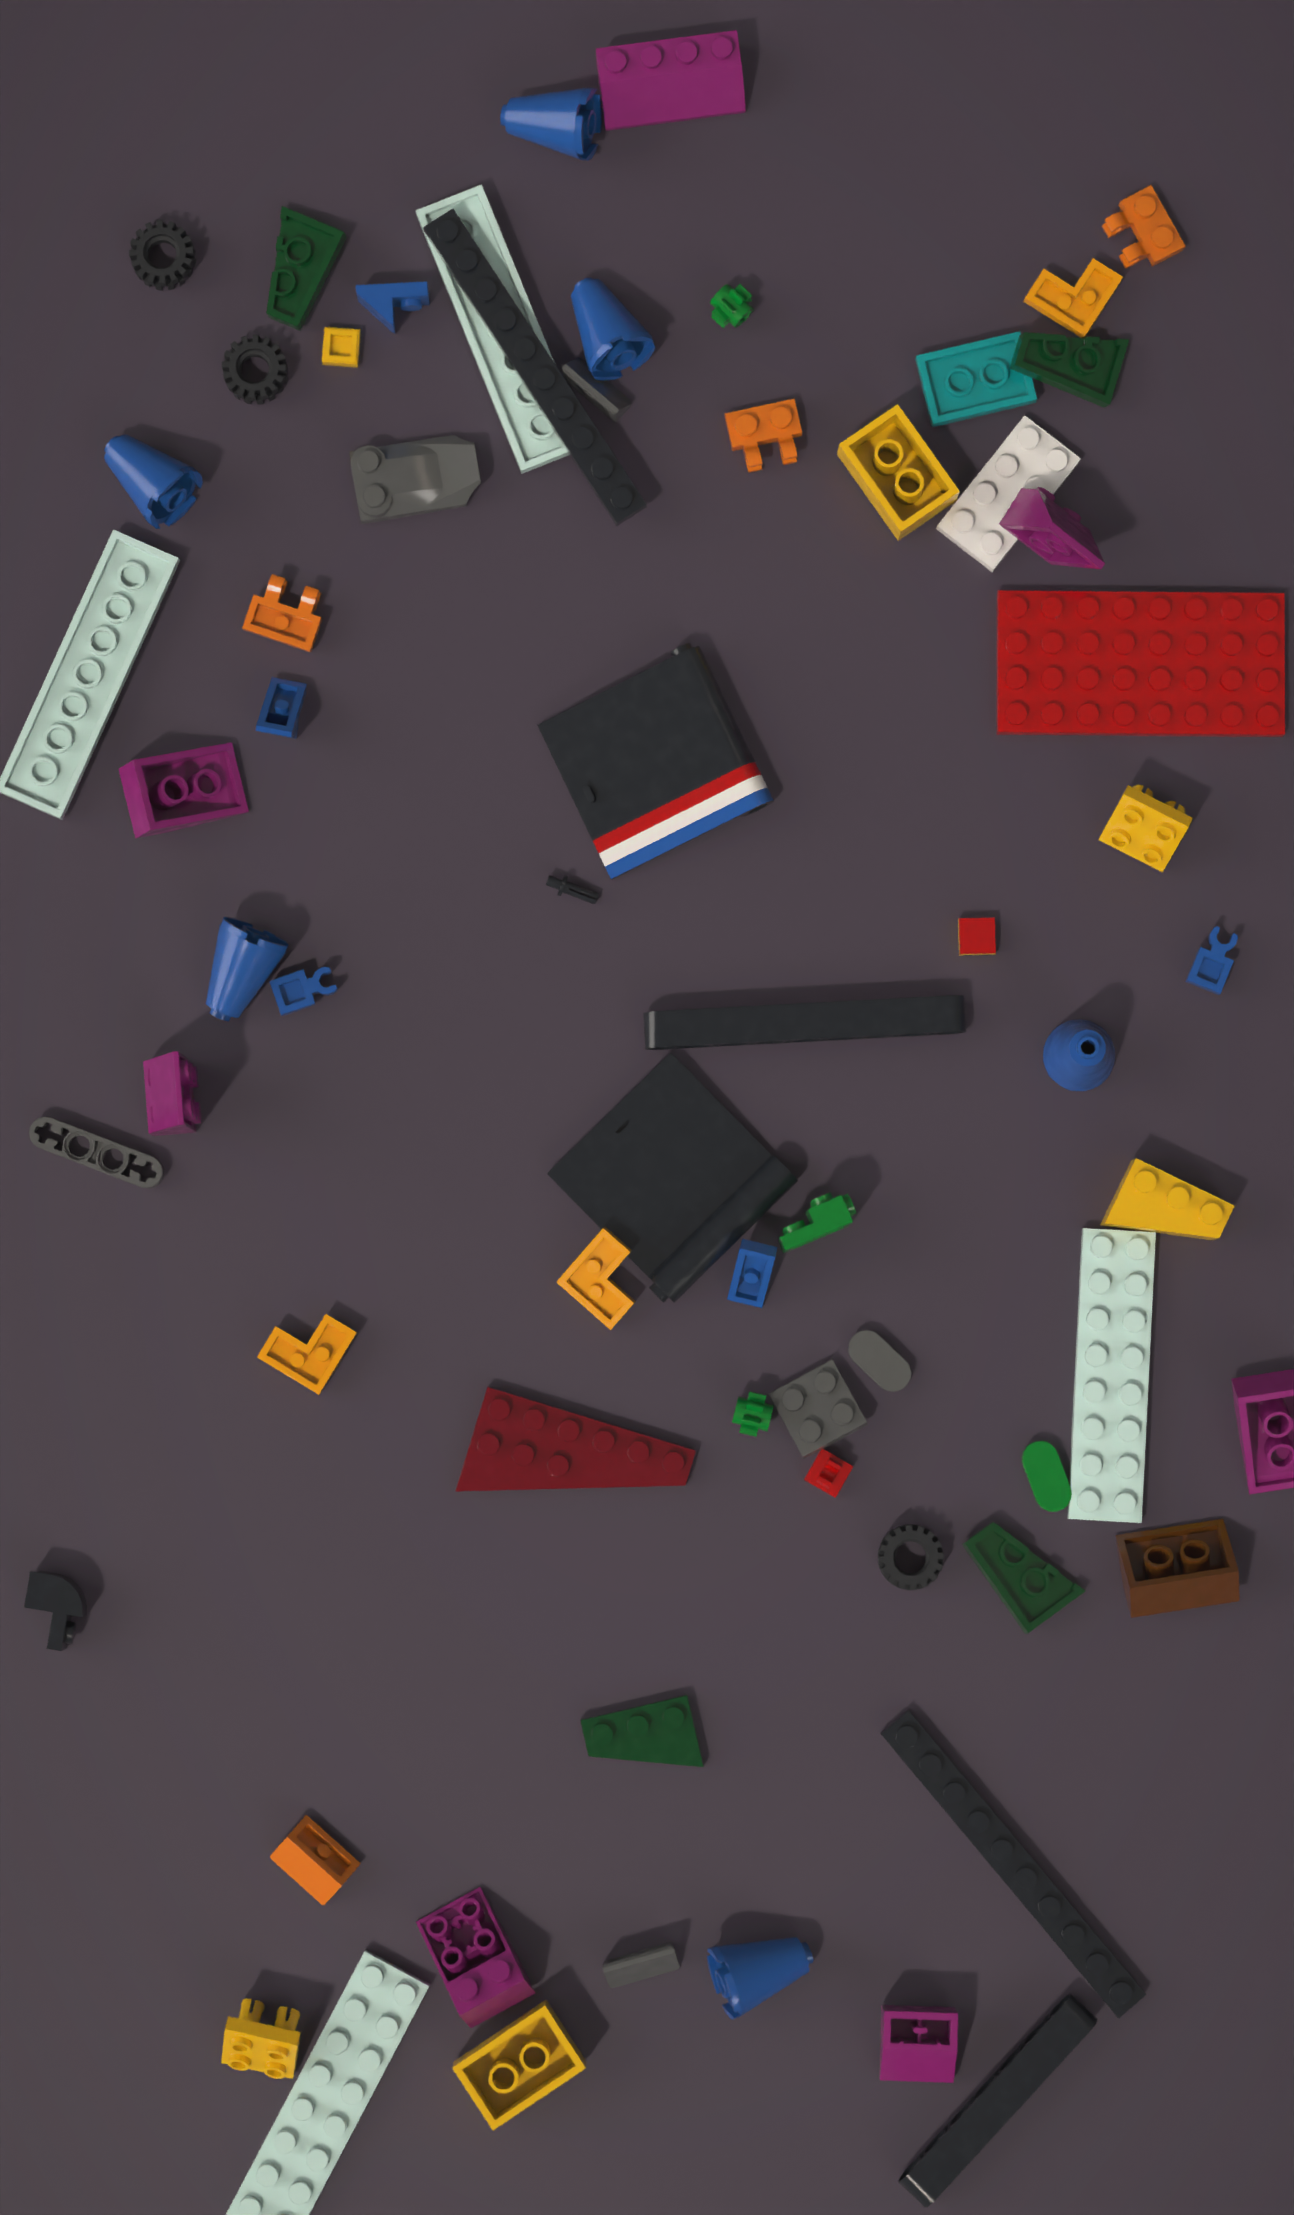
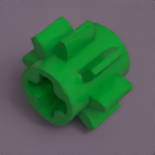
[710,283,754,328]
[732,1391,774,1437]

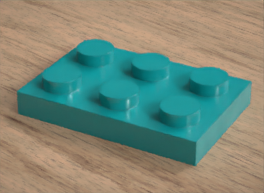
[915,331,1037,427]

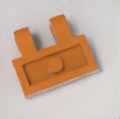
[1102,185,1186,269]
[725,399,802,473]
[242,574,323,653]

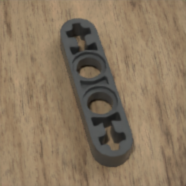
[29,1117,165,1189]

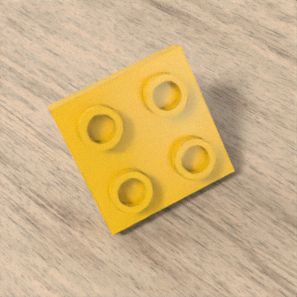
[1098,784,1193,872]
[221,1998,301,2079]

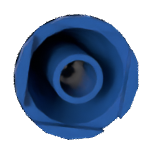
[500,87,602,161]
[571,278,655,381]
[104,434,203,529]
[206,916,289,1021]
[1043,1020,1115,1091]
[707,1937,813,2020]

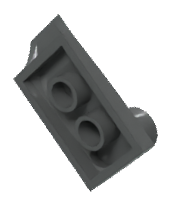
[349,435,481,524]

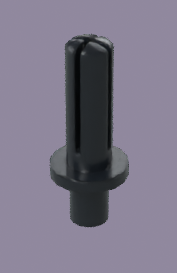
[545,875,599,904]

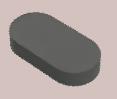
[848,1330,911,1392]

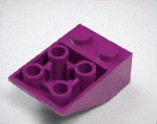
[143,1051,201,1136]
[416,1887,536,2028]

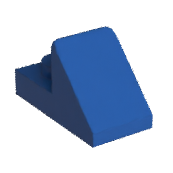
[356,281,430,334]
[256,677,307,739]
[727,1239,778,1308]

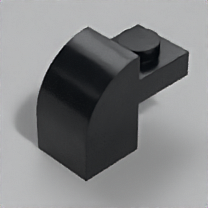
[24,1570,87,1651]

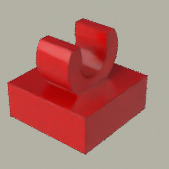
[803,1449,853,1498]

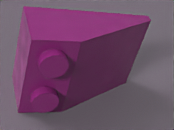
[999,487,1105,569]
[118,742,249,838]
[1231,1369,1294,1495]

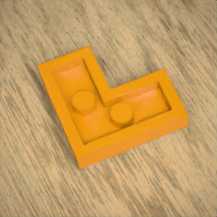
[1024,258,1123,338]
[557,1227,636,1330]
[257,1314,357,1395]

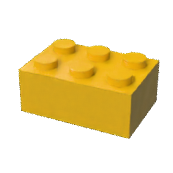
[837,404,960,541]
[452,2000,587,2130]

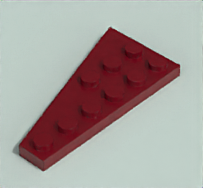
[455,1387,696,1492]

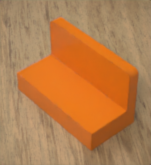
[270,1815,361,1905]

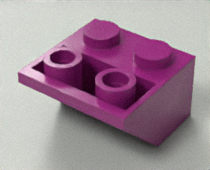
[879,2005,958,2083]

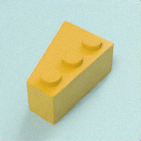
[1100,1158,1235,1240]

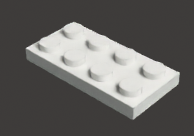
[936,415,1081,572]

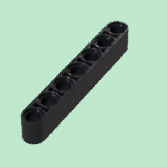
[898,1993,1098,2208]

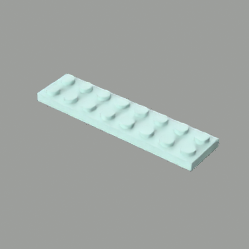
[415,184,570,474]
[0,530,180,820]
[1067,1228,1156,1523]
[226,1950,430,2215]

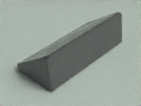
[562,358,632,422]
[602,1942,679,1988]

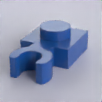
[1185,926,1238,995]
[269,967,338,1016]

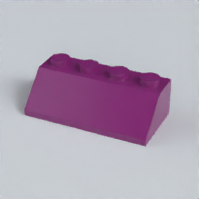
[596,30,746,131]

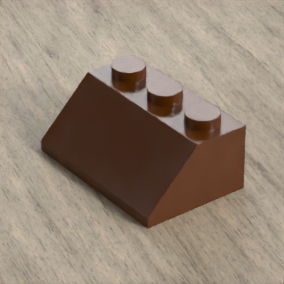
[1116,1519,1240,1618]

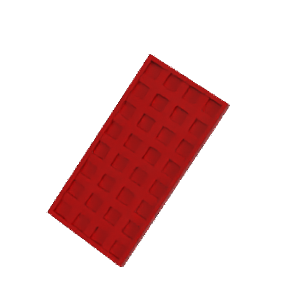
[996,590,1285,737]

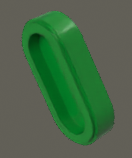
[1021,1441,1072,1512]

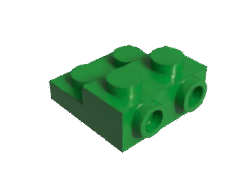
[778,1192,856,1254]

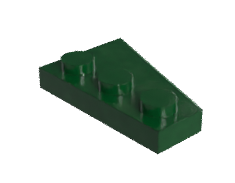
[266,206,347,331]
[1010,332,1129,408]
[962,1522,1085,1634]
[580,1695,704,1767]

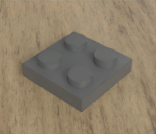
[769,1359,868,1459]

